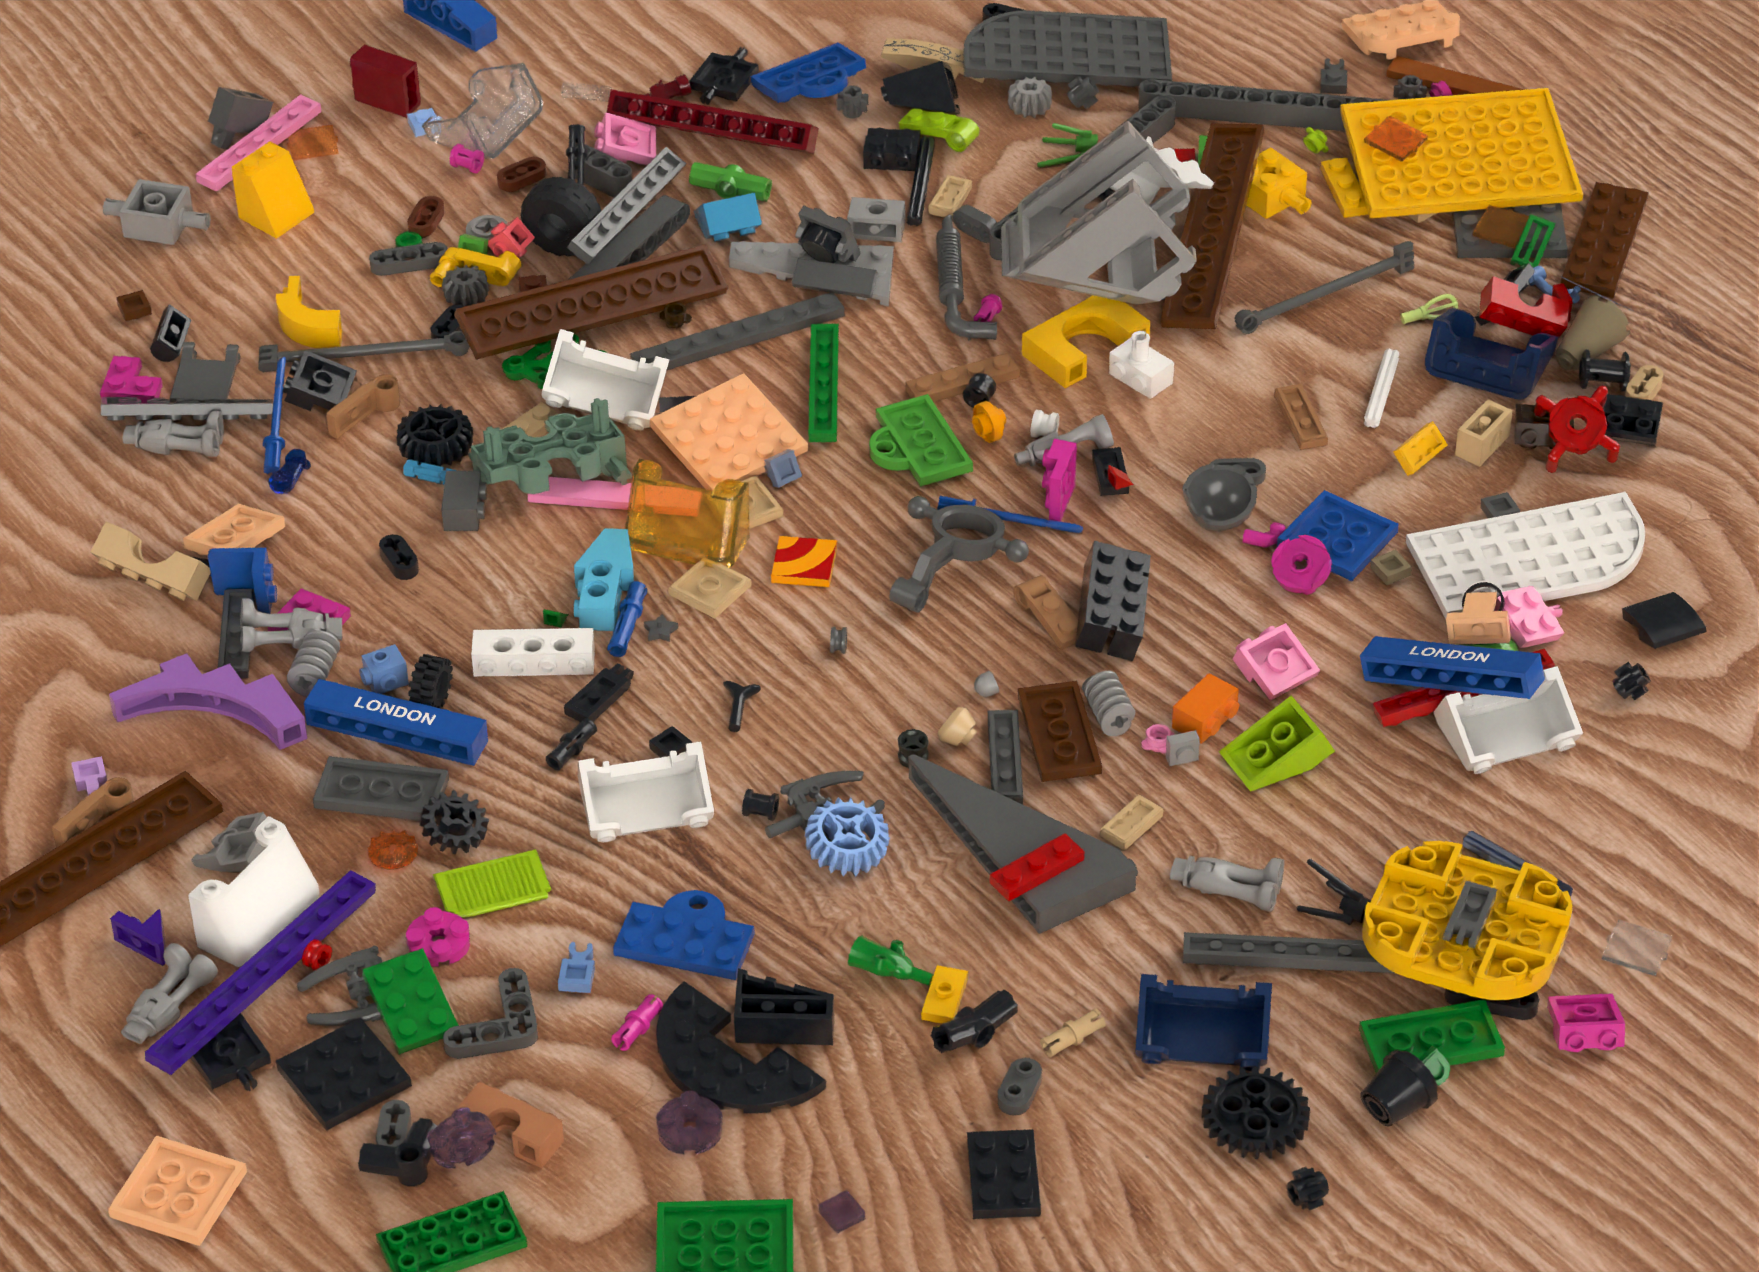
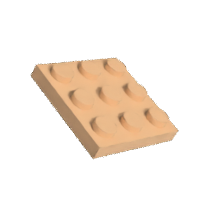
[108,1136,247,1246]

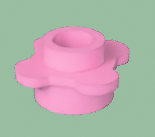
[1141,724,1175,754]

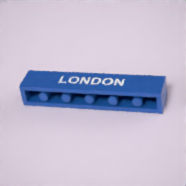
[1360,636,1545,699]
[304,679,488,766]

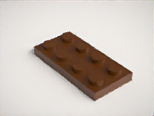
[1018,681,1102,782]

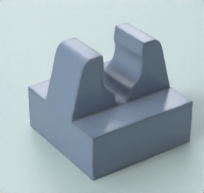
[764,449,802,488]

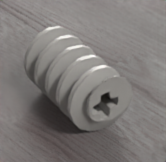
[287,630,340,697]
[1082,671,1135,736]

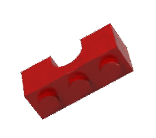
[1479,276,1569,339]

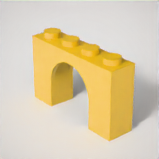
[1022,295,1150,389]

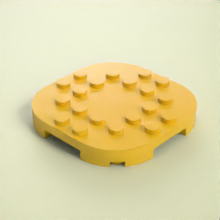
[1362,841,1572,1000]

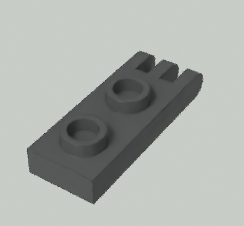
[1443,881,1497,949]

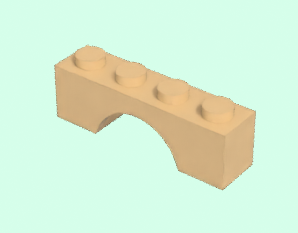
[90,521,211,601]

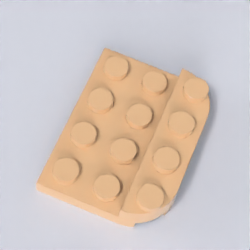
[1342,0,1460,59]

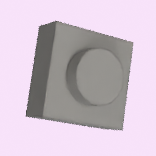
[1166,730,1200,766]

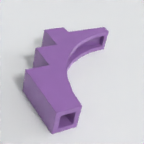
[109,653,307,750]

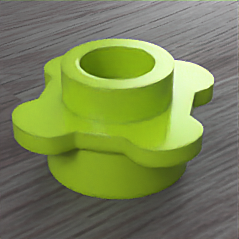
[1303,127,1329,154]

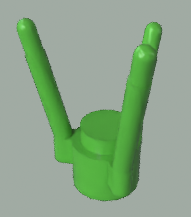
[1037,123,1098,168]

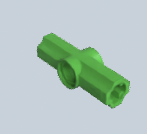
[689,162,772,202]

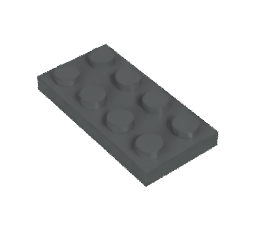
[313,756,449,821]

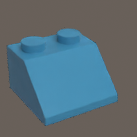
[694,193,762,242]

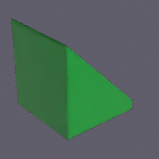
[543,609,569,628]

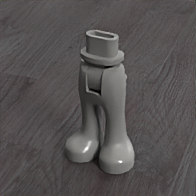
[1170,856,1284,912]

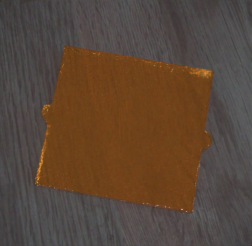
[1364,116,1428,162]
[287,124,338,160]
[1472,205,1529,248]

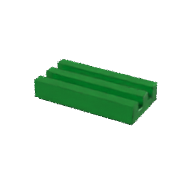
[1510,214,1556,268]

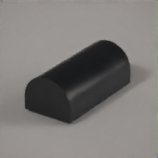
[150,304,191,362]

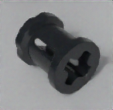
[742,789,779,821]

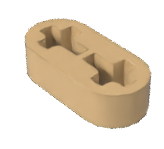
[1625,365,1663,400]

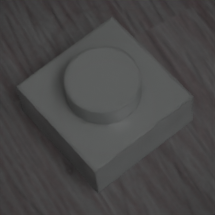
[1480,492,1520,518]

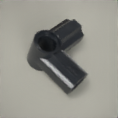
[358,1118,441,1186]

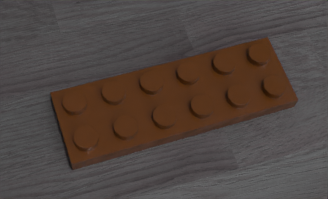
[1561,182,1649,298]

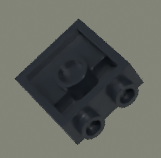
[863,128,921,171]
[283,350,357,411]

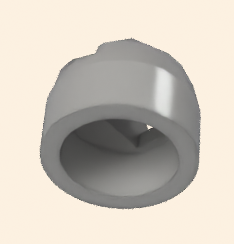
[974,671,999,697]

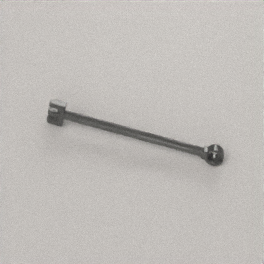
[1234,241,1414,334]
[258,331,470,372]

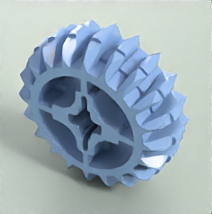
[804,797,890,877]

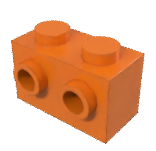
[1172,673,1239,744]

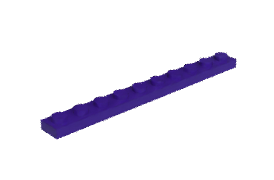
[145,870,376,1075]

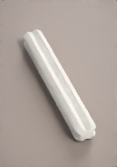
[1364,348,1400,428]

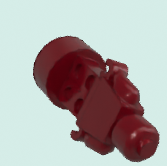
[644,74,692,99]

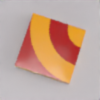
[771,536,837,587]

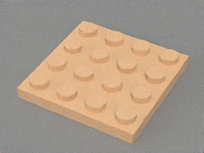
[650,373,808,493]

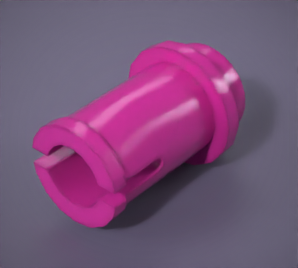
[974,294,1002,322]

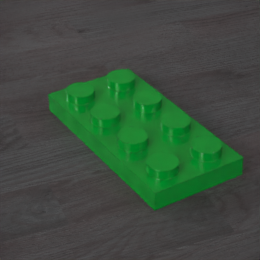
[1359,999,1505,1073]

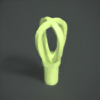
[1400,294,1458,324]

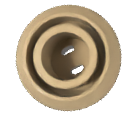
[938,707,977,746]

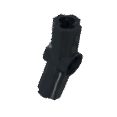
[930,990,1018,1053]

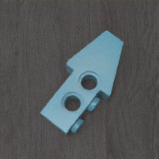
[574,528,634,631]

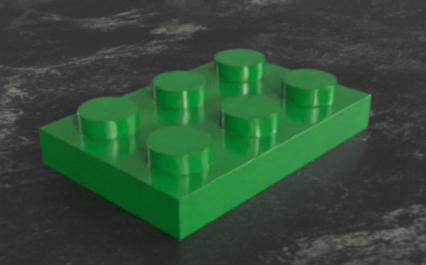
[362,948,459,1055]

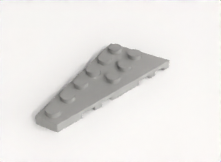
[729,241,894,307]

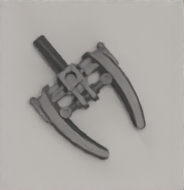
[765,771,885,842]
[297,946,382,1026]

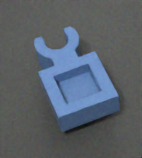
[558,942,595,993]

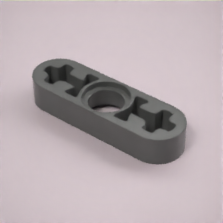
[369,242,448,276]

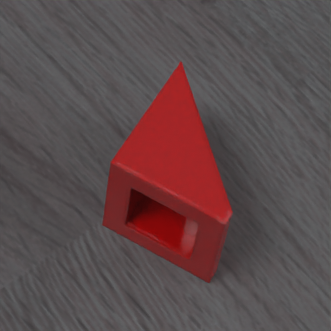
[1108,465,1134,490]

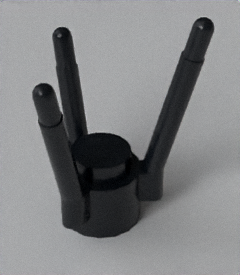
[1297,859,1371,925]

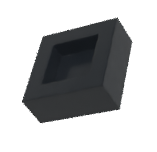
[649,726,692,758]

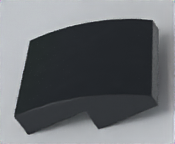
[1622,592,1707,649]

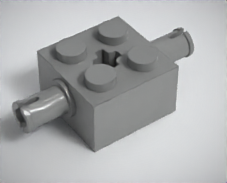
[103,179,211,245]

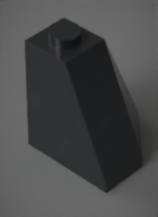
[881,61,960,115]

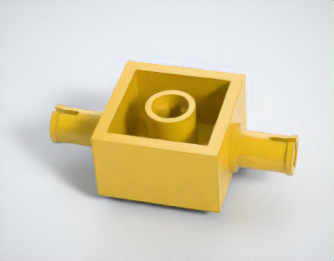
[1246,147,1311,219]

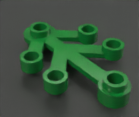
[502,334,607,389]

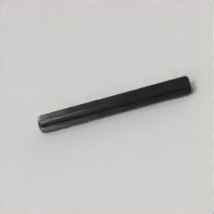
[907,136,935,226]

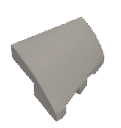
[192,812,267,872]

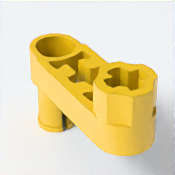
[430,247,522,287]

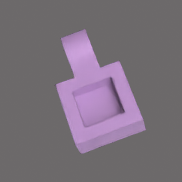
[71,756,107,795]

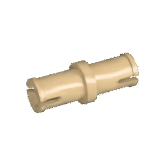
[1040,1008,1106,1057]

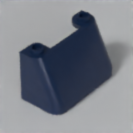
[1425,308,1558,400]
[1135,974,1272,1071]

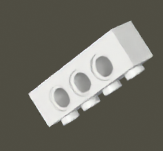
[471,628,595,677]

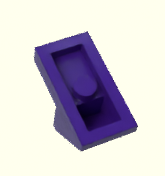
[110,909,166,966]

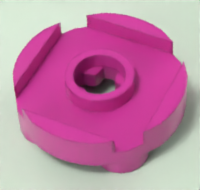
[1271,535,1332,595]
[406,907,470,967]

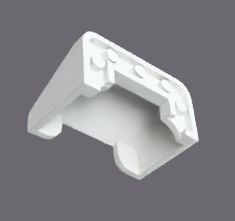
[541,329,669,431]
[1434,666,1583,774]
[578,742,714,842]
[188,816,320,967]

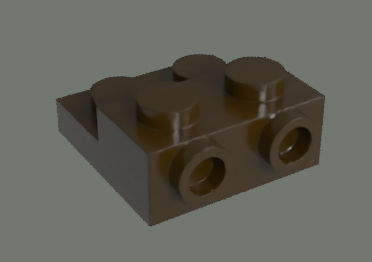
[1514,404,1574,449]

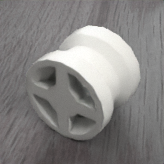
[1030,410,1060,438]

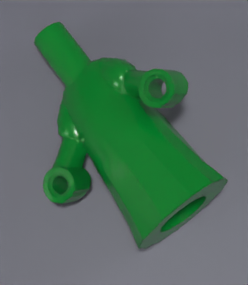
[848,935,934,986]

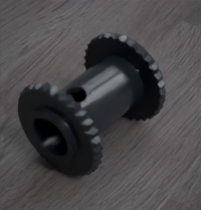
[1579,349,1631,392]

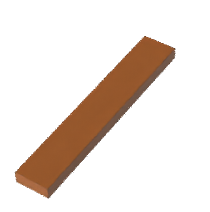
[1386,55,1525,95]

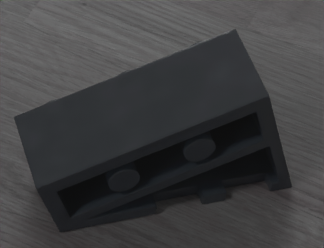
[734,968,835,1045]

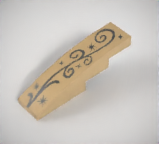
[880,38,985,83]

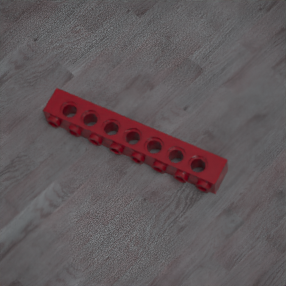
[606,89,819,154]

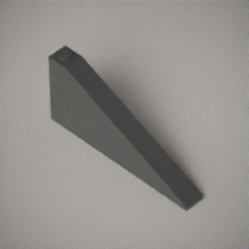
[908,754,1138,934]

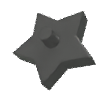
[644,614,678,642]

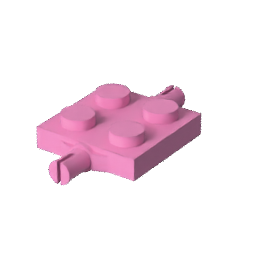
[1494,586,1564,649]

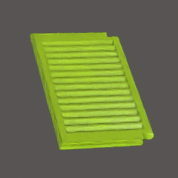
[433,849,551,919]

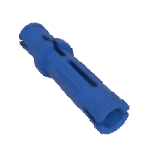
[607,581,648,657]

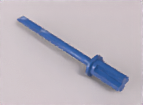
[262,357,286,475]
[937,496,1083,533]

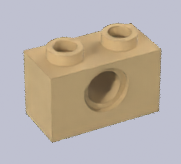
[1455,399,1513,467]

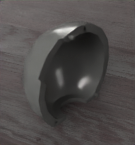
[1183,463,1257,531]

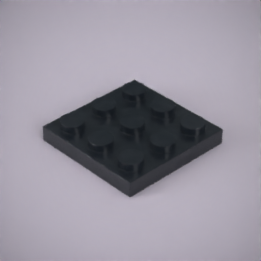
[276,1017,412,1131]

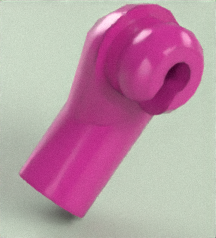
[1242,522,1286,548]

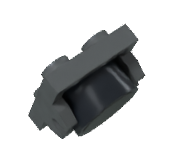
[795,205,861,264]

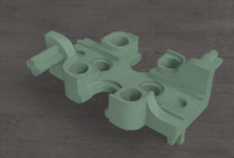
[468,398,632,494]

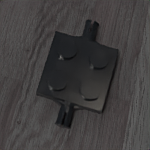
[689,47,759,105]
[191,1013,271,1091]

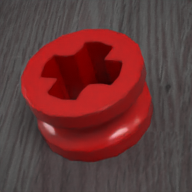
[302,939,332,971]

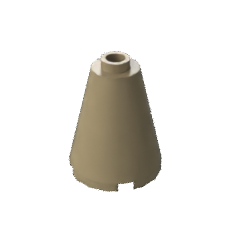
[1556,295,1630,370]

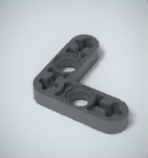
[443,968,538,1059]

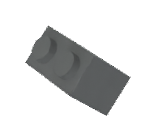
[441,471,487,531]

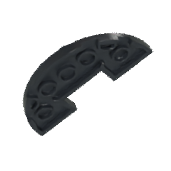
[656,981,826,1114]

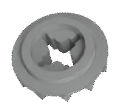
[466,215,507,240]

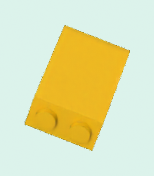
[231,141,314,239]

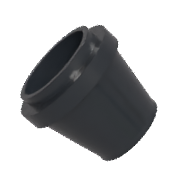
[1360,1050,1438,1127]

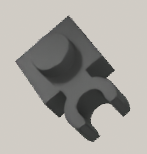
[1320,58,1347,94]

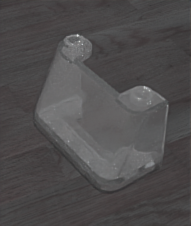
[422,63,543,159]

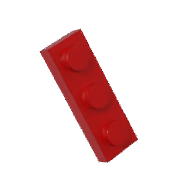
[990,833,1085,902]

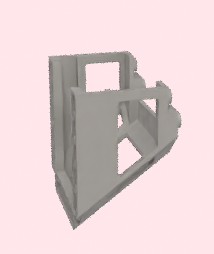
[1001,121,1197,305]

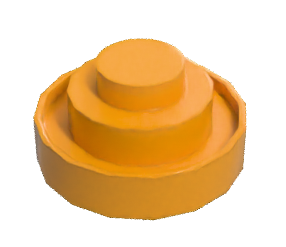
[972,401,1006,443]

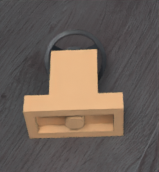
[1446,582,1511,644]

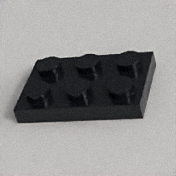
[967,1129,1041,1219]

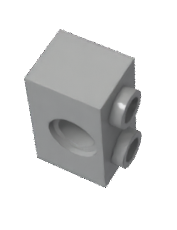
[847,197,905,242]

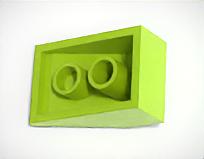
[1218,695,1335,792]

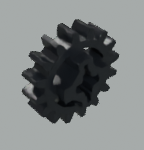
[419,790,489,854]

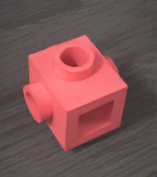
[488,217,535,258]

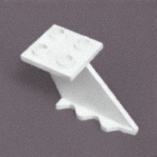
[1110,136,1214,205]

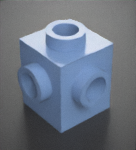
[359,644,409,694]

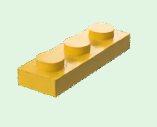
[1320,157,1368,218]

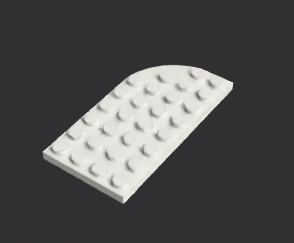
[1406,492,1645,619]

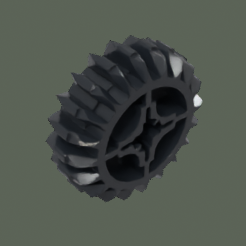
[396,404,474,466]

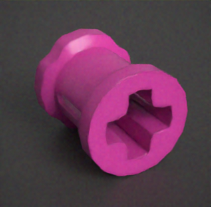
[449,143,484,174]

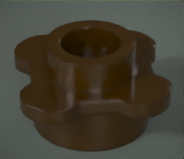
[659,302,692,328]

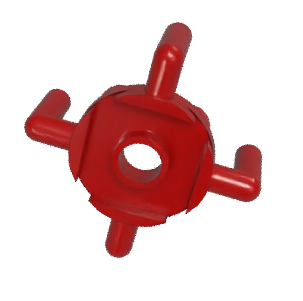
[1534,385,1620,473]

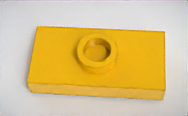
[1393,421,1448,476]
[921,965,968,1024]

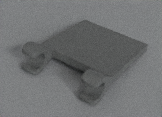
[170,342,241,403]

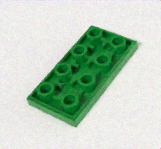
[376,1191,528,1272]

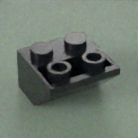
[1603,394,1663,446]

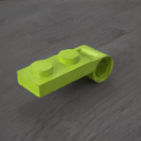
[898,109,980,152]

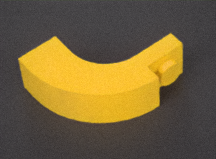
[276,276,342,349]

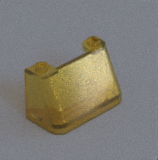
[625,459,750,568]

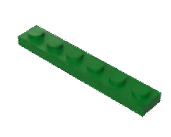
[808,324,839,443]

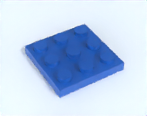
[1277,490,1399,581]

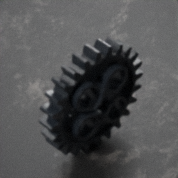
[1201,1066,1310,1160]

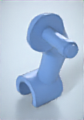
[1528,266,1581,304]

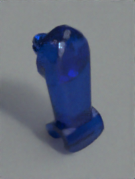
[268,449,311,494]

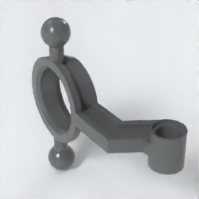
[889,496,1029,613]

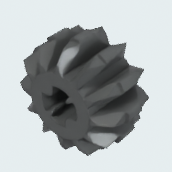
[442,265,489,306]

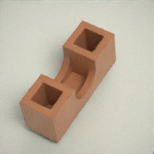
[457,1082,564,1168]

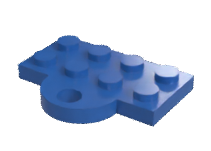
[750,42,866,103]
[613,890,755,980]

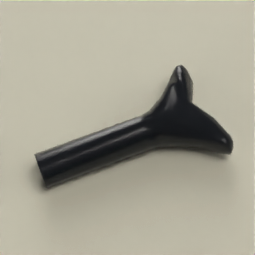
[723,681,761,732]

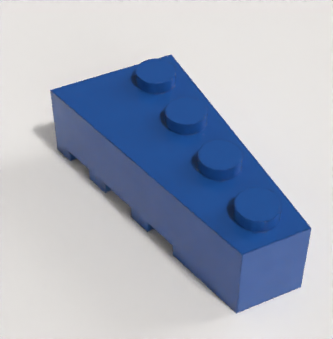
[403,0,497,52]

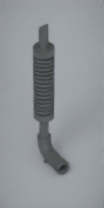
[936,215,997,341]

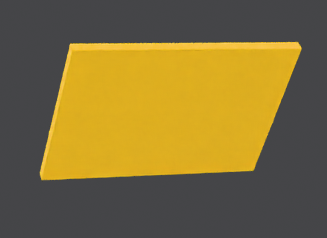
[1340,88,1583,218]

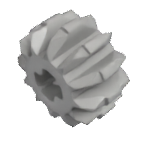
[1008,77,1052,118]

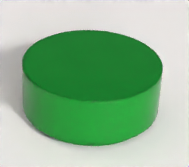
[395,232,423,248]

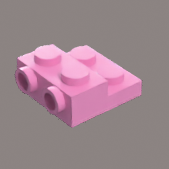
[594,113,656,165]
[1233,623,1320,701]

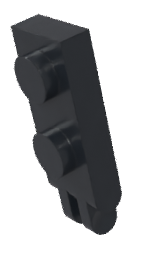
[564,663,634,722]

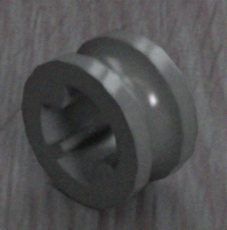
[830,627,847,654]

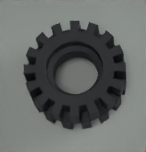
[408,654,453,709]

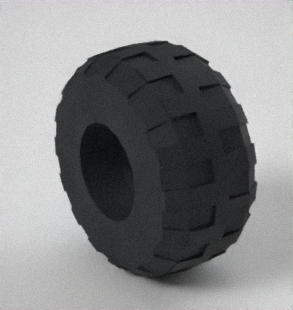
[520,177,601,256]

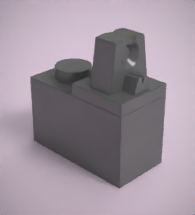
[208,87,273,149]

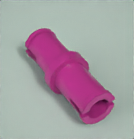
[611,994,663,1051]

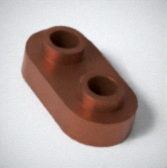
[497,157,547,192]
[407,196,445,238]

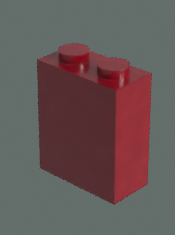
[350,44,421,118]

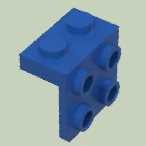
[208,547,277,614]

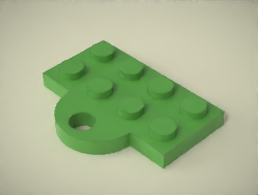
[869,394,973,487]

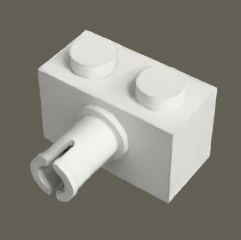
[1109,331,1174,399]

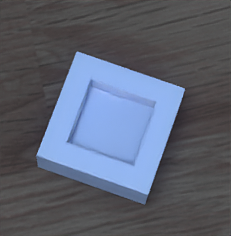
[407,108,441,137]

